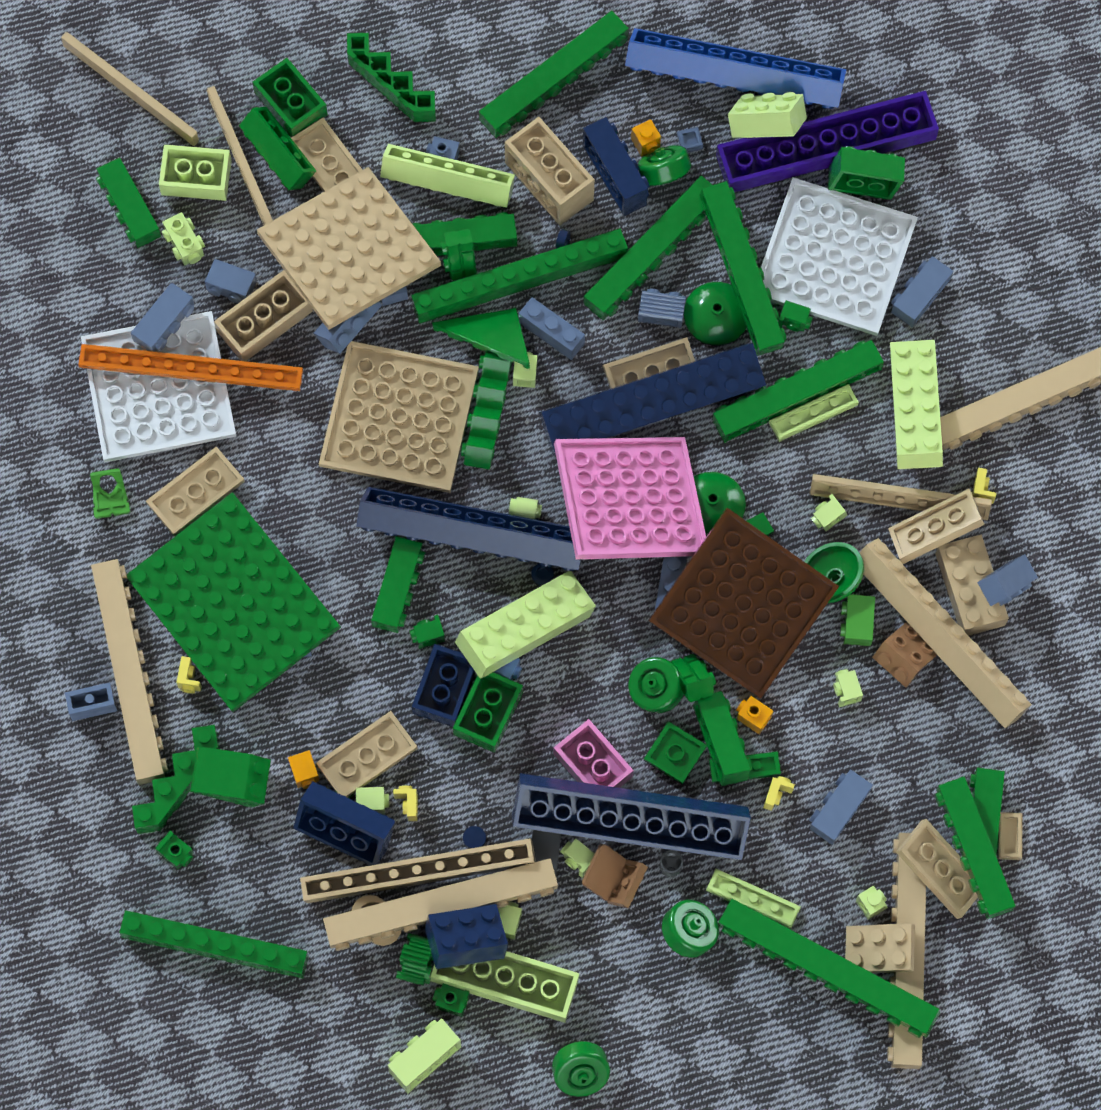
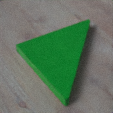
[432,308,530,369]

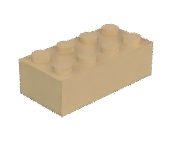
[214,270,313,361]
[935,534,1009,636]

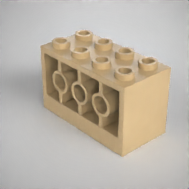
[505,117,595,226]

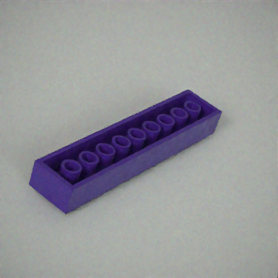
[716,91,939,192]

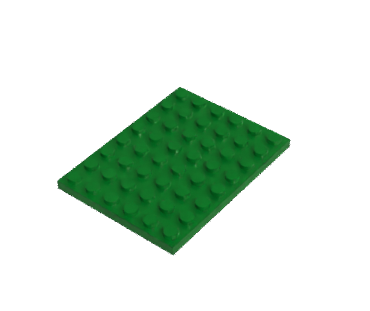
[126,492,341,712]

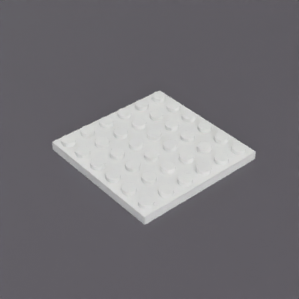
[761,177,918,336]
[81,311,237,463]

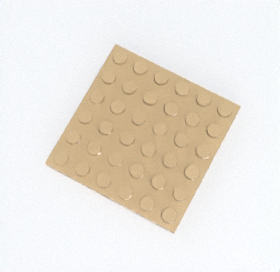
[257,167,441,330]
[319,341,479,493]

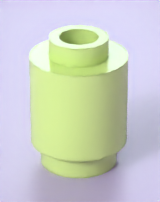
[509,497,542,520]

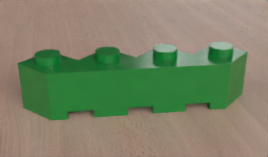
[347,33,436,122]
[461,351,512,470]
[132,724,219,834]

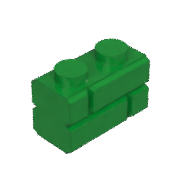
[441,229,477,280]
[671,653,716,703]

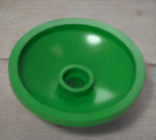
[684,282,747,346]
[694,472,746,536]
[804,542,864,603]

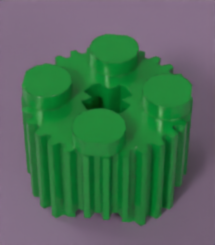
[396,933,434,986]

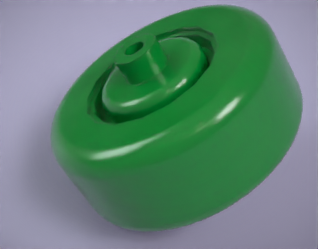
[638,145,692,186]
[628,657,685,713]
[662,900,719,958]
[552,1041,610,1097]

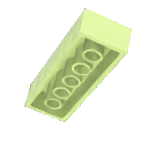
[890,340,943,469]
[455,571,596,679]
[430,951,579,1023]

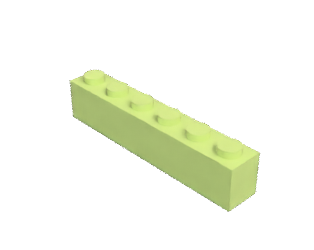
[380,144,515,208]

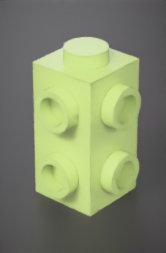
[162,212,205,266]

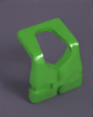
[90,469,130,519]

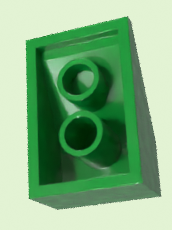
[190,746,271,808]

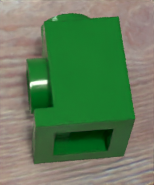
[778,300,813,332]
[409,615,445,649]
[155,831,194,870]
[433,983,470,1017]

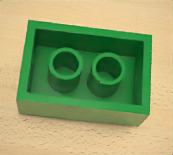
[252,58,328,138]
[828,147,905,200]
[453,672,523,753]

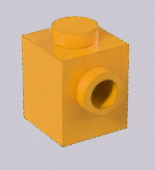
[631,119,661,157]
[736,696,773,735]
[288,750,320,789]

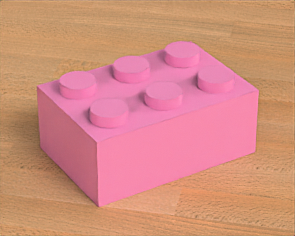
[553,719,634,788]

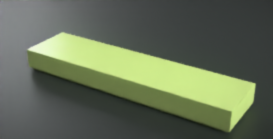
[769,384,859,442]
[706,869,801,929]

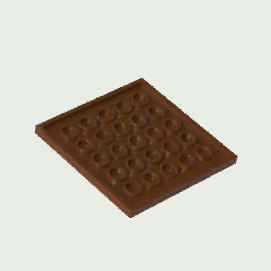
[648,508,839,699]

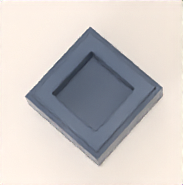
[677,127,703,153]

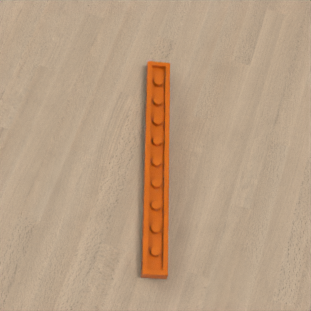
[78,344,303,391]

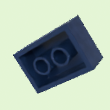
[412,644,476,727]
[425,904,508,969]

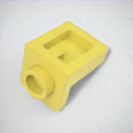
[972,468,996,504]
[176,656,202,694]
[763,776,795,811]
[393,786,418,821]

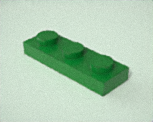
[709,752,781,784]

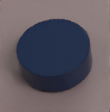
[556,229,571,249]
[531,564,554,586]
[463,826,486,849]

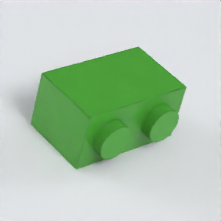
[840,594,875,646]

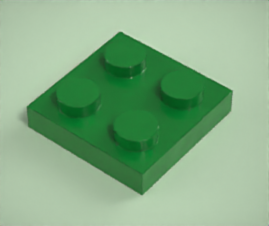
[644,721,707,785]

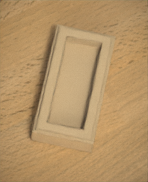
[998,812,1022,860]

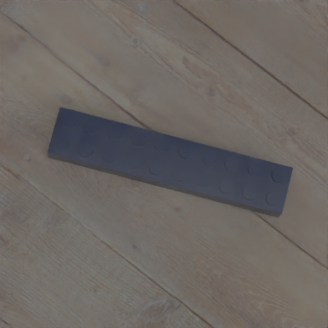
[539,343,766,455]
[356,487,582,571]
[512,773,751,860]

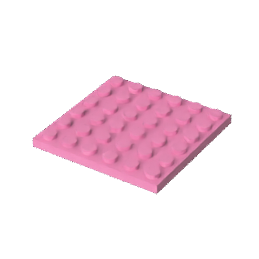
[554,437,706,560]

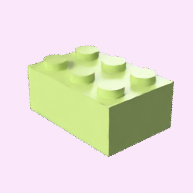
[728,92,807,138]
[159,145,232,201]
[388,1018,461,1094]

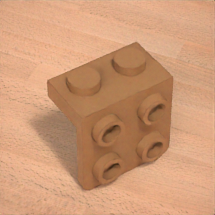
[872,622,937,687]
[582,844,648,908]

